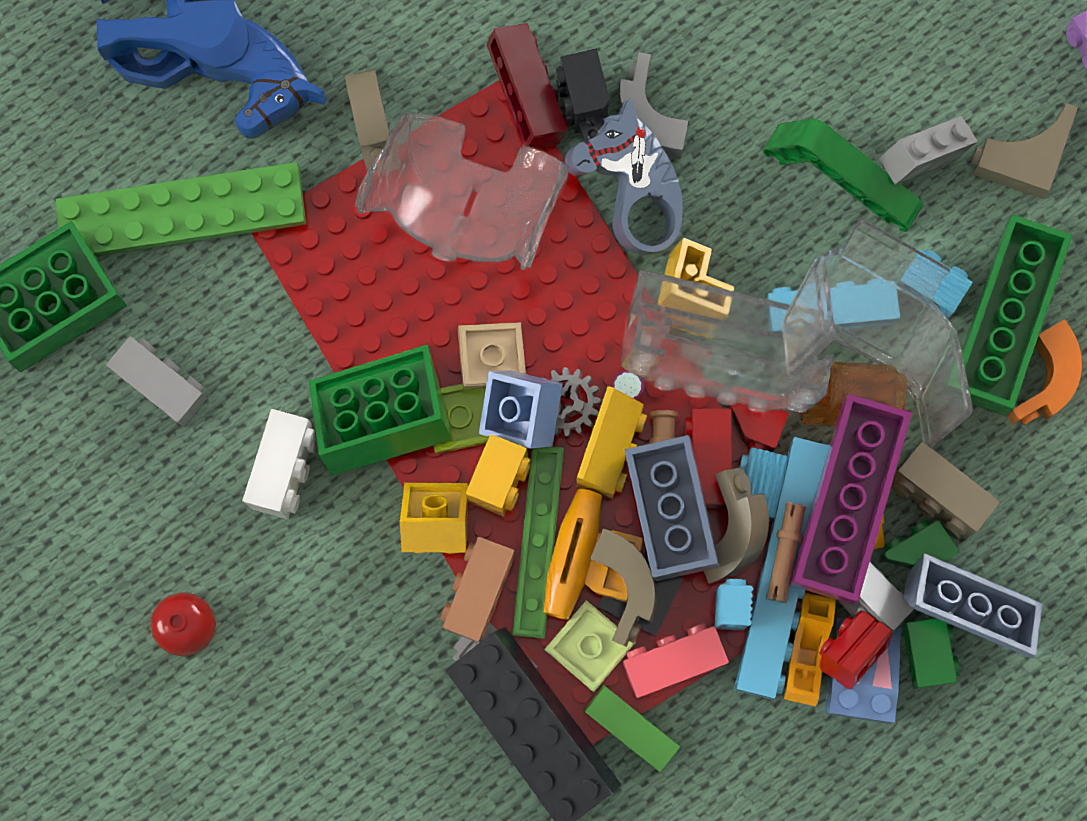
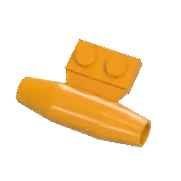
[543,489,644,620]

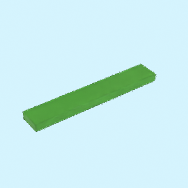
[513,447,564,639]

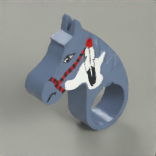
[565,98,683,255]

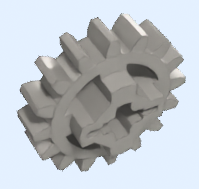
[542,367,602,437]

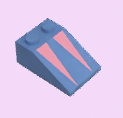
[824,618,901,724]

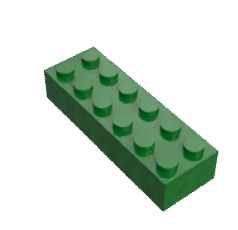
[946,214,1073,417]

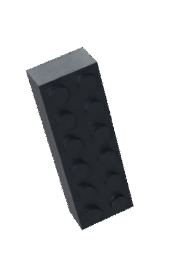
[445,627,622,821]

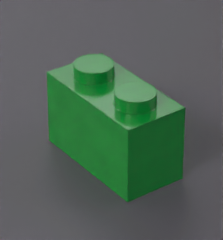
[902,619,960,689]

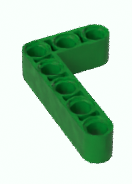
[763,118,923,232]

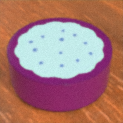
[612,370,644,400]

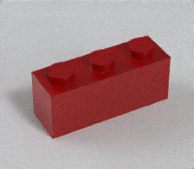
[685,409,732,508]

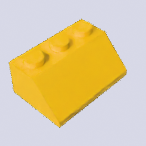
[577,386,647,499]

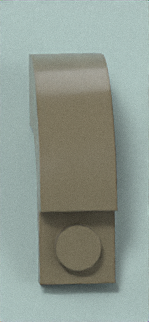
[345,68,398,175]
[704,467,769,584]
[590,528,657,647]

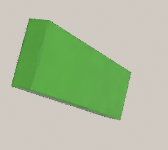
[584,685,680,772]

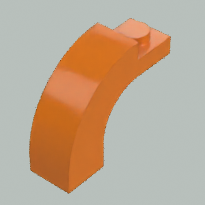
[1007,319,1082,425]

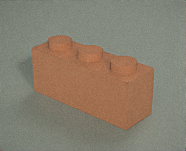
[440,537,516,643]

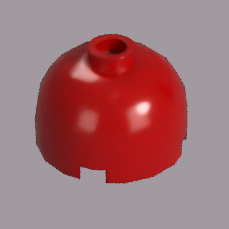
[150,592,216,657]

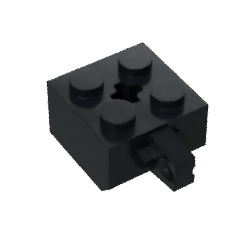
[556,48,610,141]

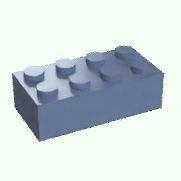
[625,435,720,581]

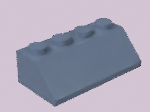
[903,553,1042,659]

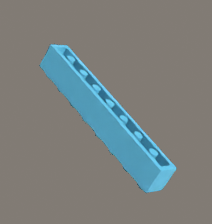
[734,437,830,700]

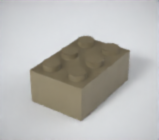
[891,441,1000,540]

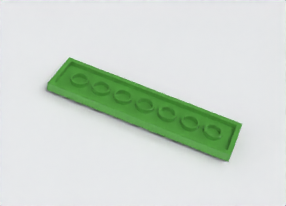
[56,162,306,256]

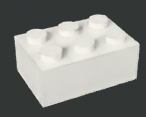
[242,409,317,519]

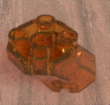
[793,360,907,428]

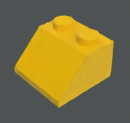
[400,483,468,554]

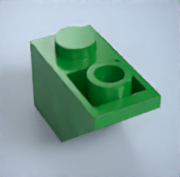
[880,520,960,568]

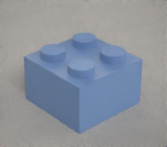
[479,370,563,449]

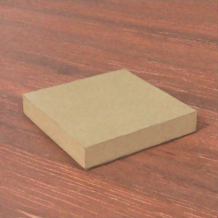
[458,322,526,389]

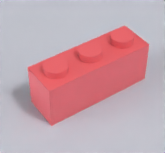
[622,623,729,699]

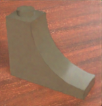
[970,103,1078,199]

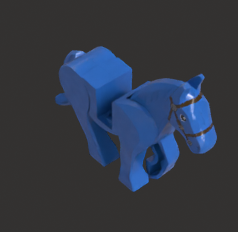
[97,0,327,139]

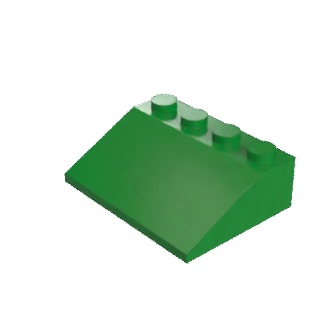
[0,221,127,373]
[309,344,452,476]

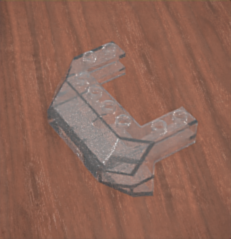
[621,269,833,412]

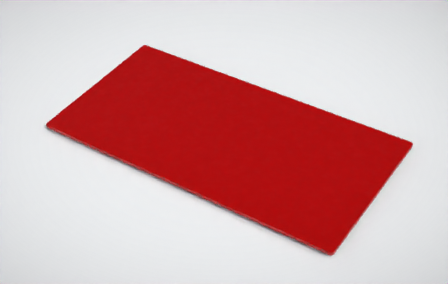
[251,80,830,745]

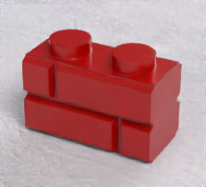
[819,611,893,690]

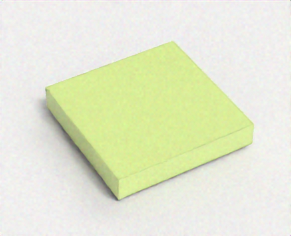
[544,600,636,692]

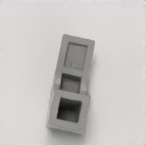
[619,52,688,159]

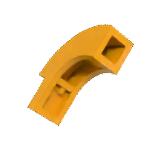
[784,593,836,707]

